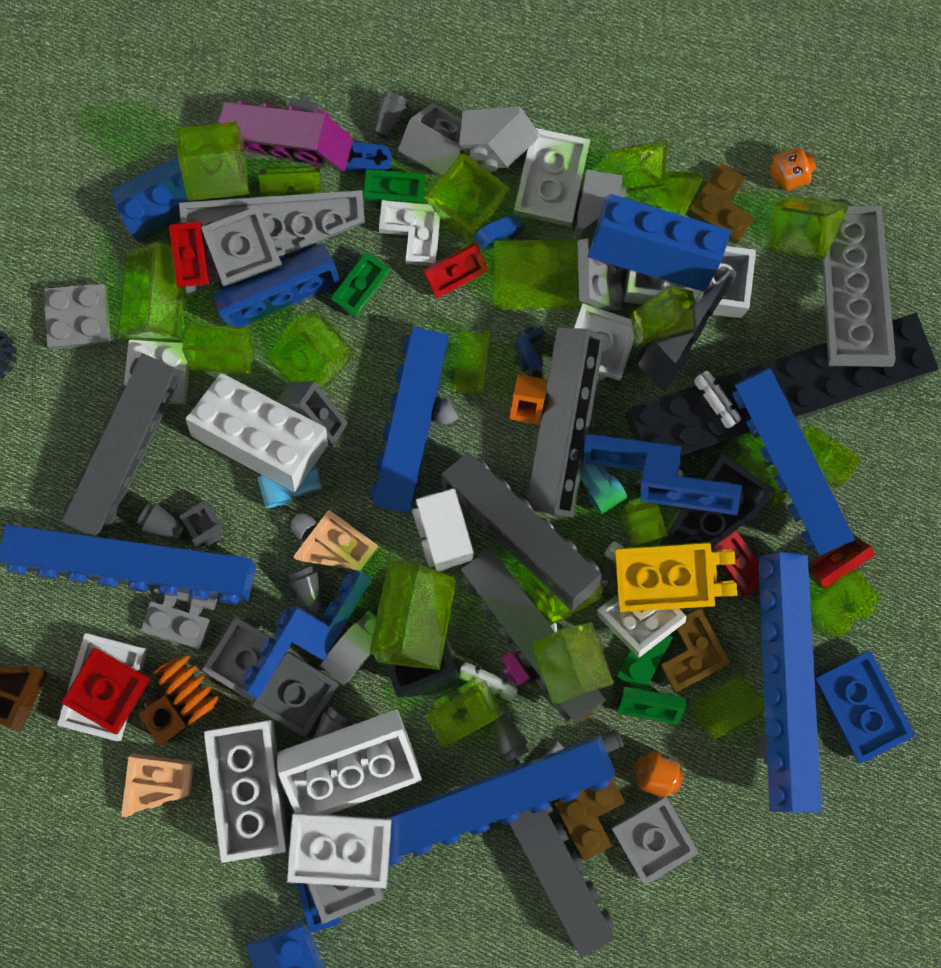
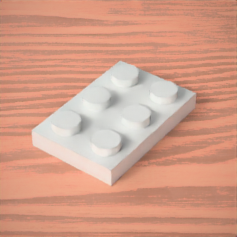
[513,128,590,227]
[57,633,148,741]
[287,813,392,888]

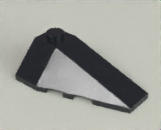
[638,269,737,392]
[658,454,775,548]
[386,562,462,697]

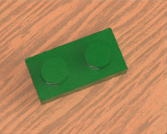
[363,169,426,204]
[331,252,391,319]
[615,635,673,691]
[617,687,686,725]

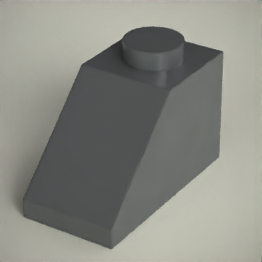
[276,381,348,445]

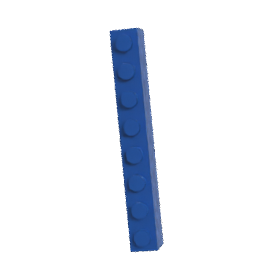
[0,525,256,605]
[758,552,822,813]
[380,735,615,867]

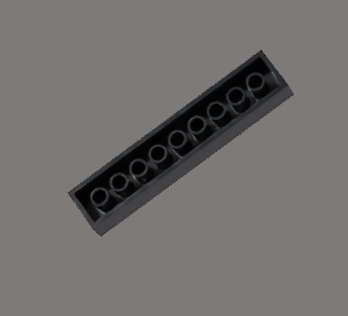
[625,312,939,459]

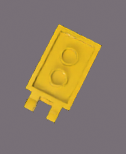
[615,542,737,612]

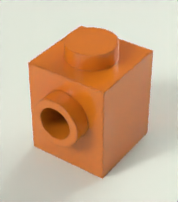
[509,374,547,425]

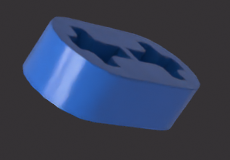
[345,142,392,174]
[473,214,525,251]

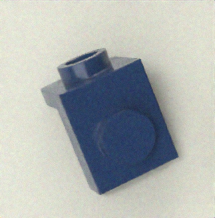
[514,327,545,377]

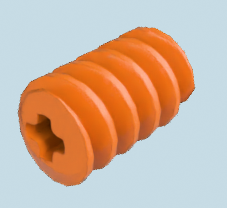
[153,655,219,726]

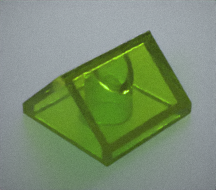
[593,140,668,192]
[769,195,849,259]
[531,622,614,705]

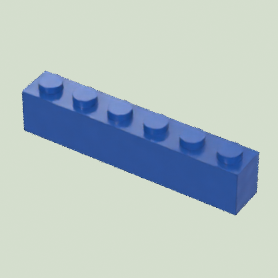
[369,327,449,516]
[732,367,855,556]

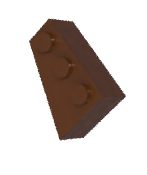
[0,666,48,732]

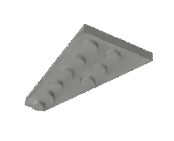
[179,190,365,296]

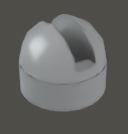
[433,398,459,425]
[291,514,318,541]

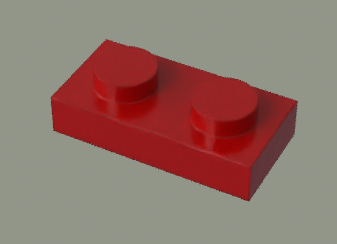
[169,221,210,288]
[422,242,489,299]
[711,531,759,596]
[808,534,875,590]

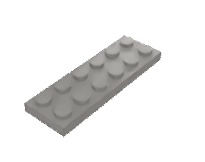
[819,206,896,367]

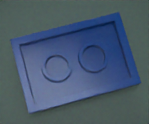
[814,650,916,764]

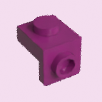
[501,650,539,685]

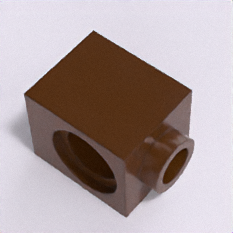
[138,693,190,746]

